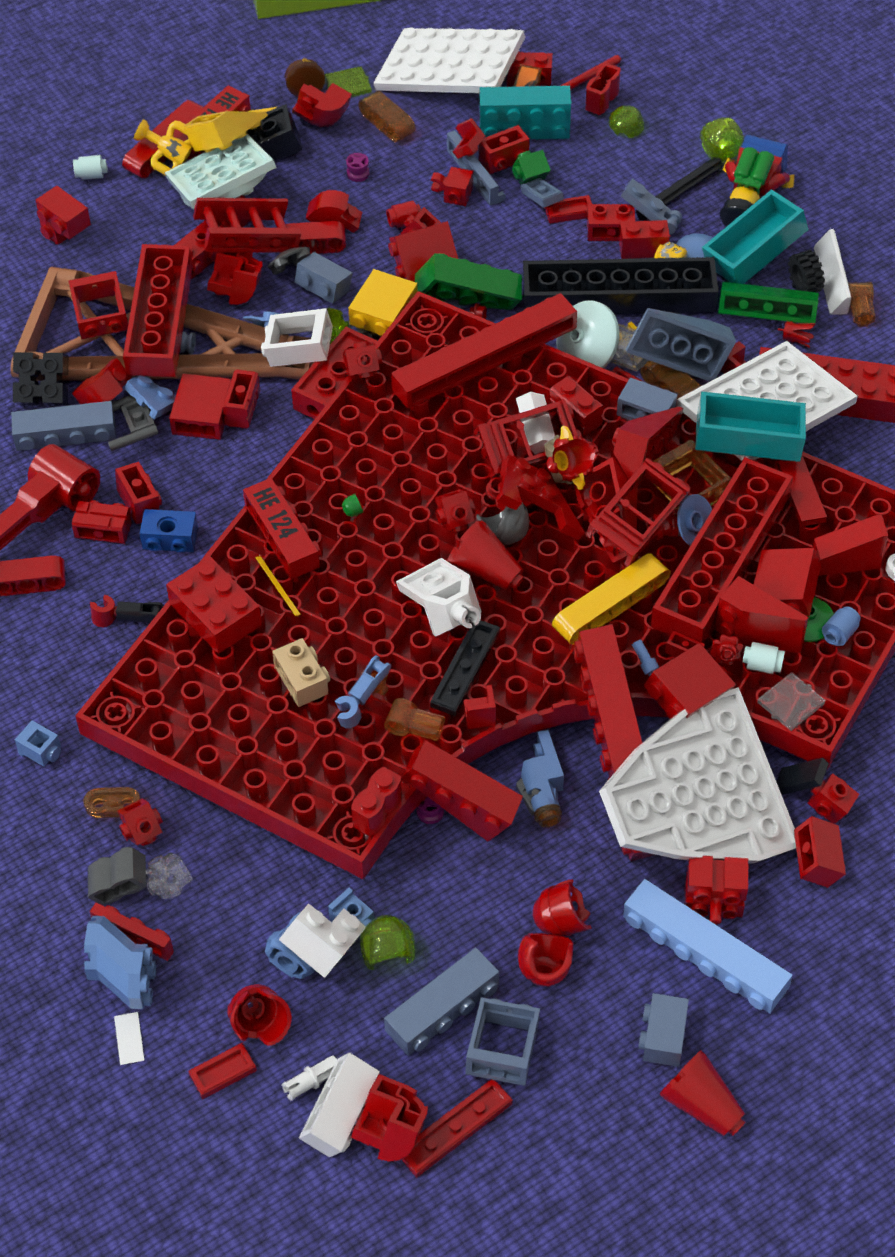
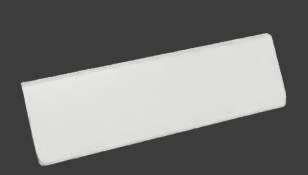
[814,229,851,315]

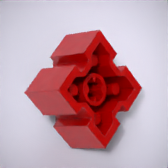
[684,855,748,925]

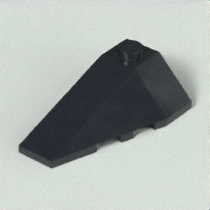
[246,104,303,160]

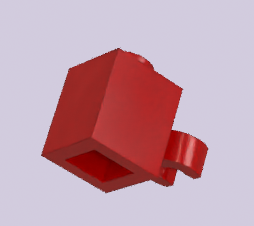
[431,167,473,206]

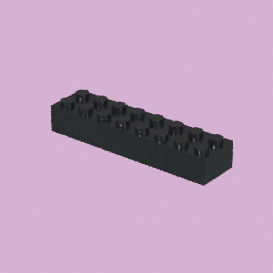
[523,257,718,314]

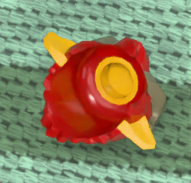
[544,426,599,490]

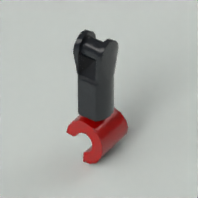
[90,595,164,627]

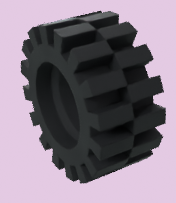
[788,250,825,292]

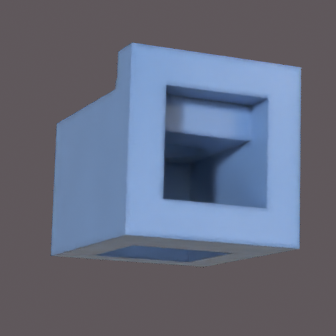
[15,720,61,766]
[328,888,375,936]

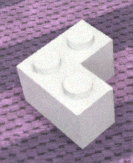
[279,904,366,978]

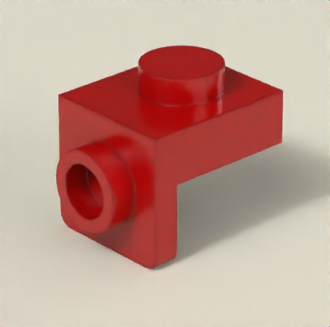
[453,118,485,159]

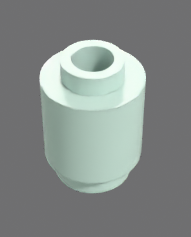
[73,155,108,180]
[743,642,785,674]

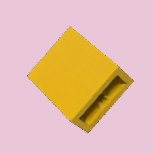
[348,269,418,336]

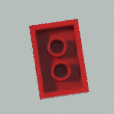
[166,556,262,654]

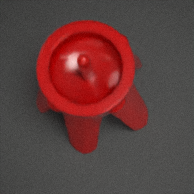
[778,321,816,348]

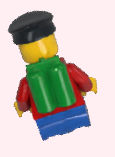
[720,134,794,227]

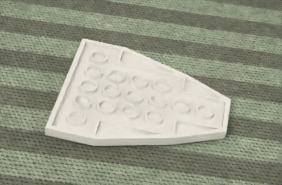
[599,687,796,864]

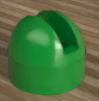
[342,494,364,517]

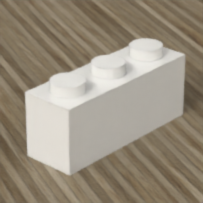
[299,1052,380,1157]

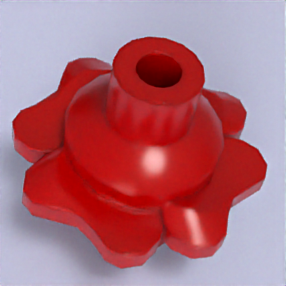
[710,634,744,666]

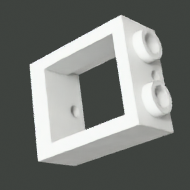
[261,309,333,367]

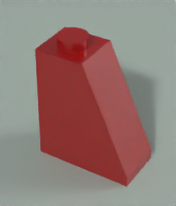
[812,514,888,576]

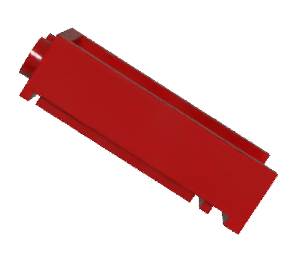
[473,399,582,480]
[586,458,690,567]

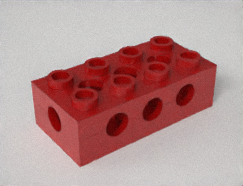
[291,327,377,419]

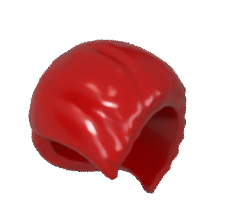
[518,933,574,987]

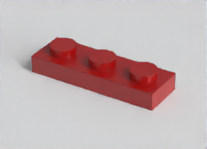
[90,902,174,961]

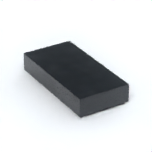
[776,758,829,795]

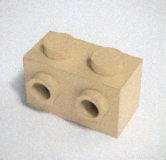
[272,638,330,707]

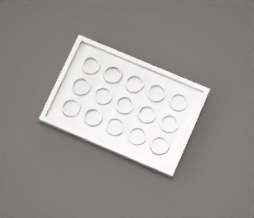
[373,28,525,93]
[676,341,858,461]

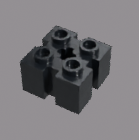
[13,352,69,405]

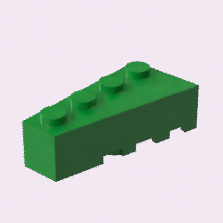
[415,253,522,310]

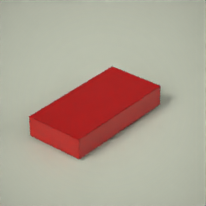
[544,195,592,224]
[188,1043,257,1099]

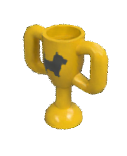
[133,119,192,176]

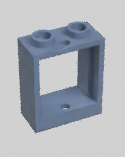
[465,997,540,1086]

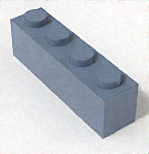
[11,401,116,451]
[384,947,499,1056]

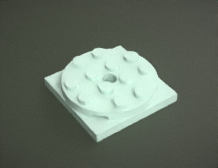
[165,134,276,210]

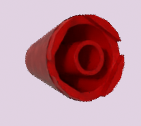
[448,520,525,591]
[659,1050,746,1136]

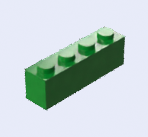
[718,282,819,323]

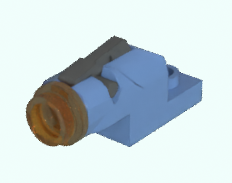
[516,730,564,828]

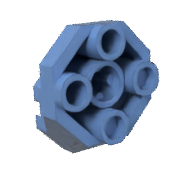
[84,916,156,1009]

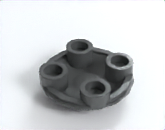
[267,247,310,275]

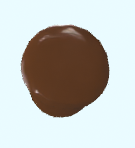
[285,58,325,96]

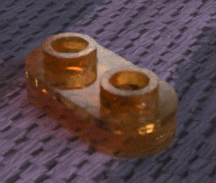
[83,787,140,818]

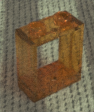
[652,439,731,509]

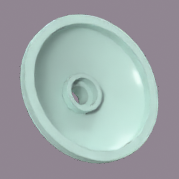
[556,301,619,368]

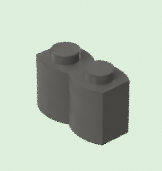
[88,847,146,905]

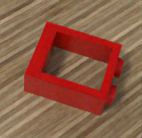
[68,271,128,339]

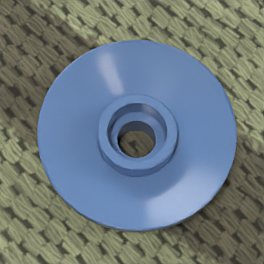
[677,494,712,546]

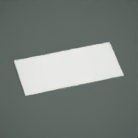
[114,1012,144,1065]

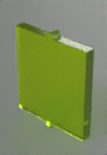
[325,66,372,97]

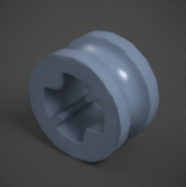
[180,331,196,355]

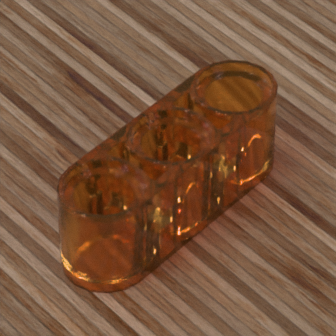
[358,91,416,142]
[640,361,701,399]

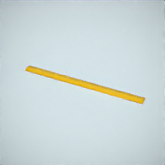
[255,556,301,616]

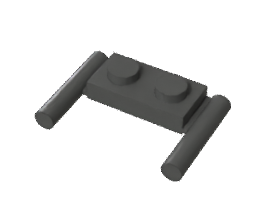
[108,395,159,452]

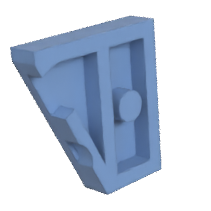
[125,376,176,419]

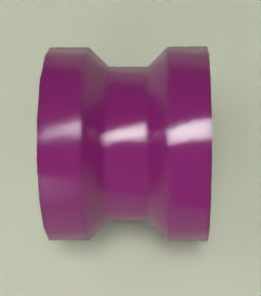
[346,153,369,182]
[416,797,444,824]

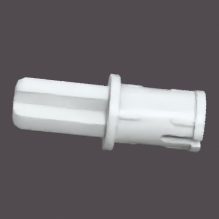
[282,1056,337,1101]

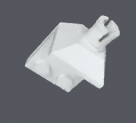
[396,558,481,636]

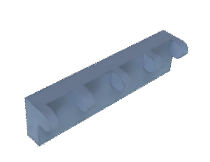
[447,130,506,206]

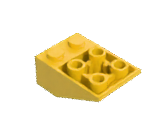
[183,111,268,152]

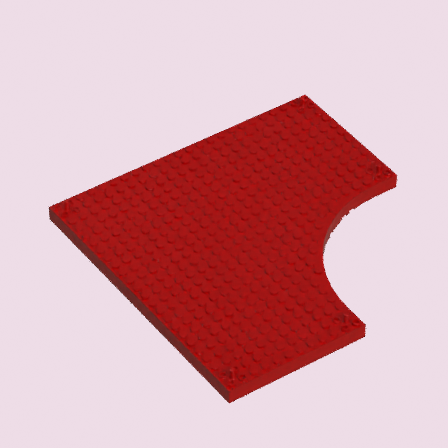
[75,291,895,880]

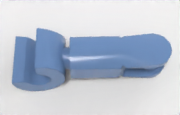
[335,655,391,728]

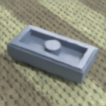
[521,178,564,207]

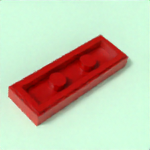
[777,457,827,527]

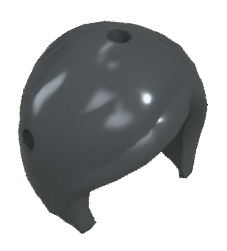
[476,502,530,546]

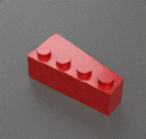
[402,740,523,842]

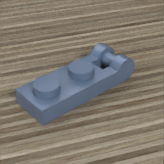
[620,178,682,234]

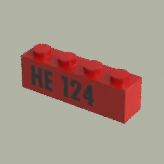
[174,85,251,160]
[243,478,321,580]

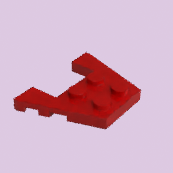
[496,454,585,540]

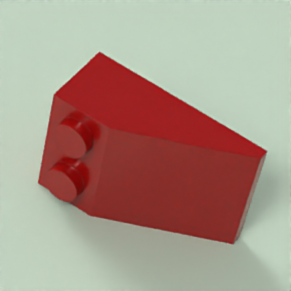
[715,576,809,653]

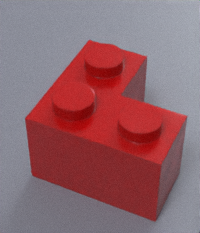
[35,185,91,245]

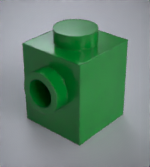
[512,150,551,186]

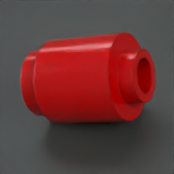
[386,200,421,228]

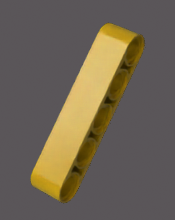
[552,553,671,645]

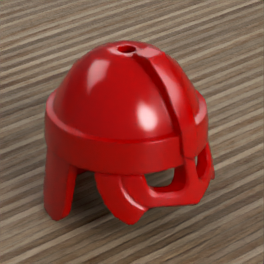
[532,879,592,937]
[227,984,292,1046]

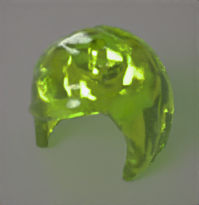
[699,117,744,162]
[360,915,416,970]

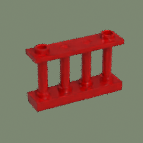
[193,198,301,253]

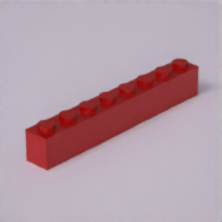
[391,293,577,409]

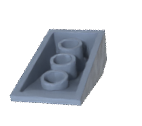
[625,308,736,381]

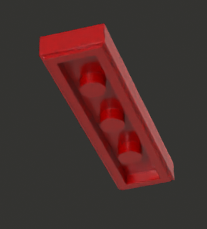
[401,1079,513,1178]

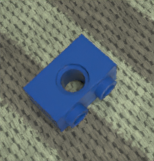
[140,509,198,552]

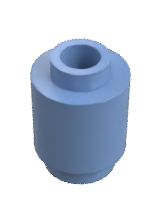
[822,607,861,646]

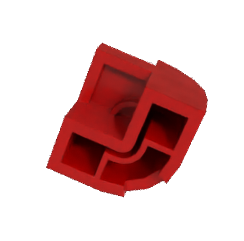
[292,83,352,127]
[207,252,263,305]
[351,1074,428,1161]

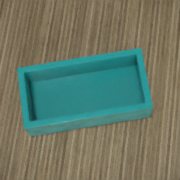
[479,86,571,139]
[702,189,808,284]
[695,391,806,462]

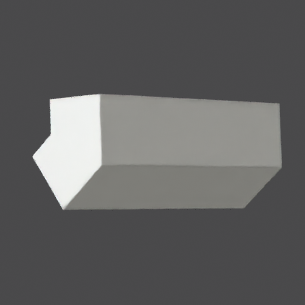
[516,392,555,455]

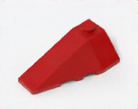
[613,406,683,487]
[574,457,637,564]

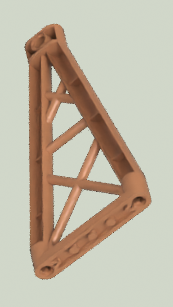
[10,267,315,381]

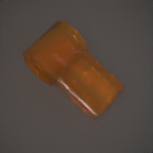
[848,282,876,327]
[384,698,445,741]

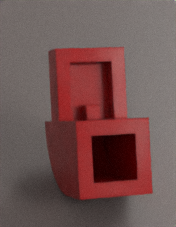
[305,190,362,233]
[72,358,132,404]

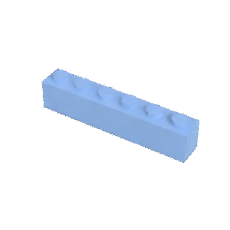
[623,879,792,1014]

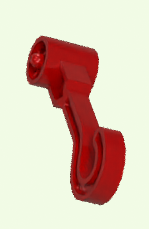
[0,444,101,550]

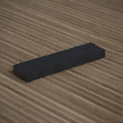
[430,620,500,717]

